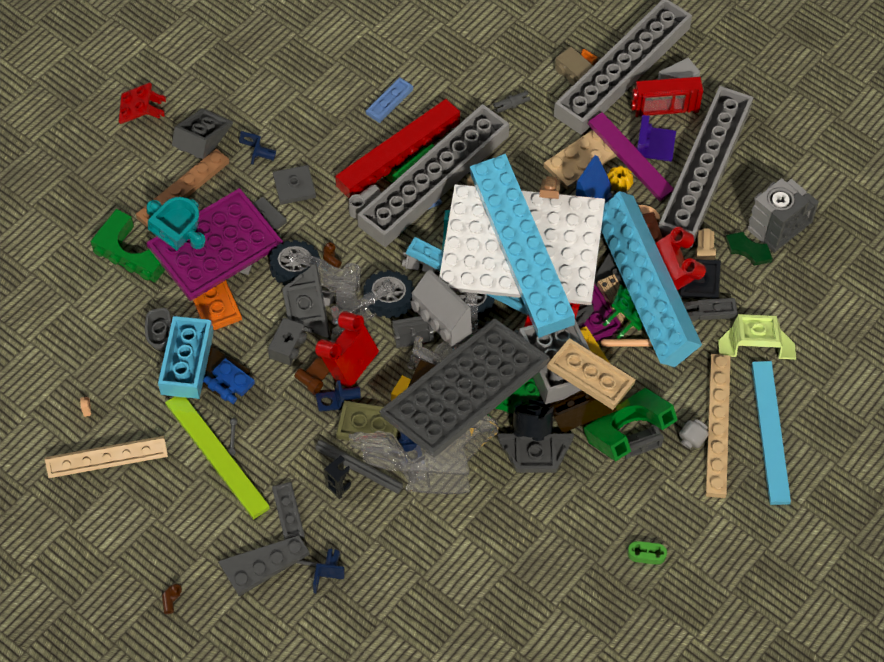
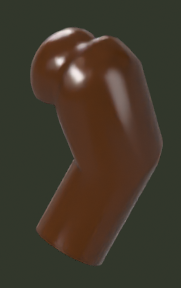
[323,242,342,269]
[162,584,182,614]

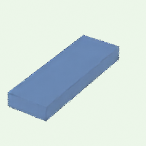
[366,77,413,123]

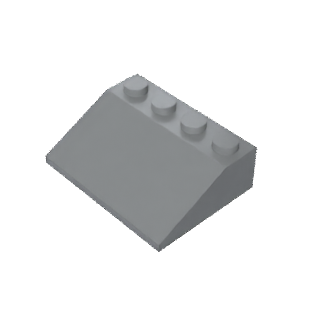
[518,320,590,404]

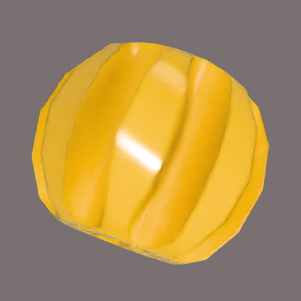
[607,166,634,193]

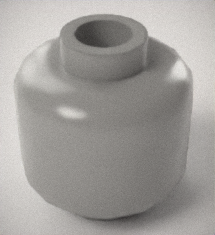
[679,419,709,449]

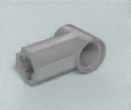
[349,185,381,219]

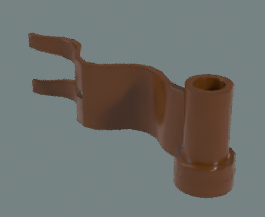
[294,357,330,395]

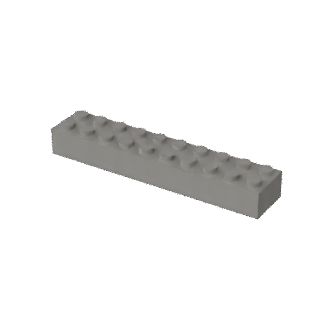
[554,0,692,135]
[659,86,754,248]
[357,104,509,247]

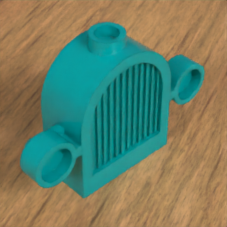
[147,197,205,251]

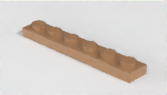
[136,149,229,228]
[539,176,561,199]

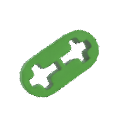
[628,541,667,564]

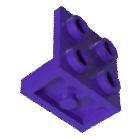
[637,115,676,162]

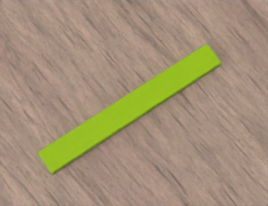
[165,396,270,520]

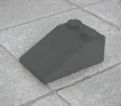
[172,108,233,159]

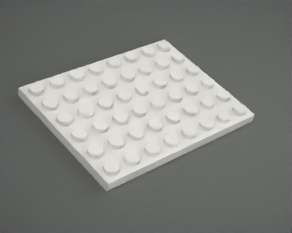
[439,184,605,305]

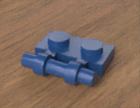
[203,358,255,404]

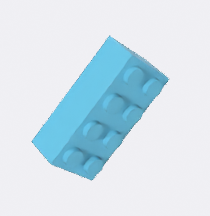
[158,316,214,399]

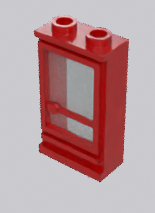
[631,77,703,117]

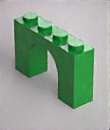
[91,209,165,283]
[584,388,678,462]

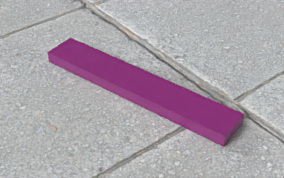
[588,112,674,202]

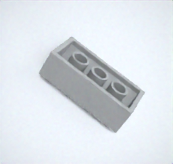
[411,270,472,347]

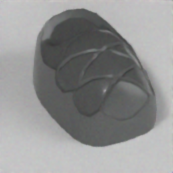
[145,308,172,351]

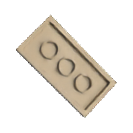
[544,130,617,190]
[547,338,636,410]

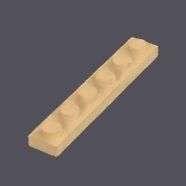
[45,436,168,478]

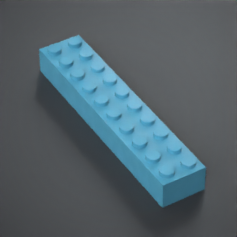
[470,154,575,338]
[601,191,702,367]

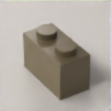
[555,47,593,85]

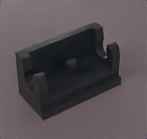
[324,455,351,499]

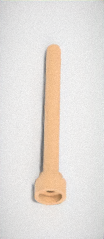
[600,339,653,347]

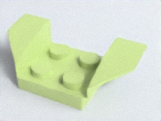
[718,314,796,360]

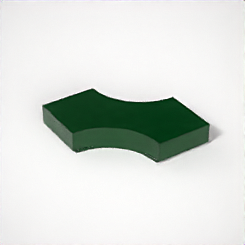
[725,232,773,266]

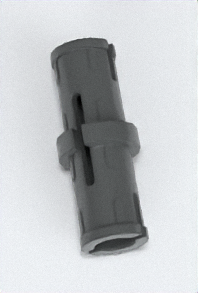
[493,90,530,114]

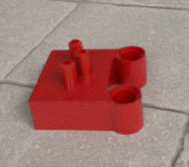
[656,227,706,290]
[315,311,379,388]

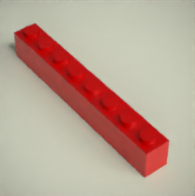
[335,99,460,198]

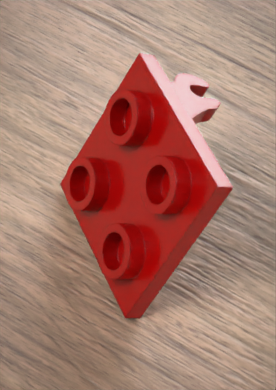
[119,83,166,124]

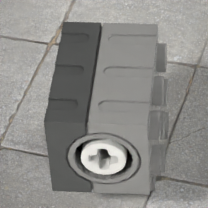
[748,178,819,253]

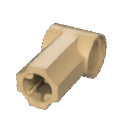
[695,228,716,260]

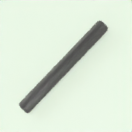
[315,440,403,494]

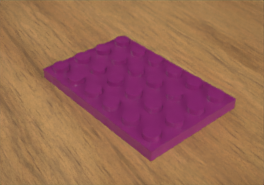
[147,188,283,301]

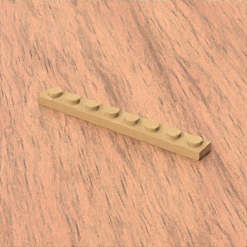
[705,354,730,498]

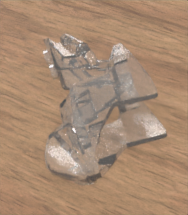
[349,414,499,494]

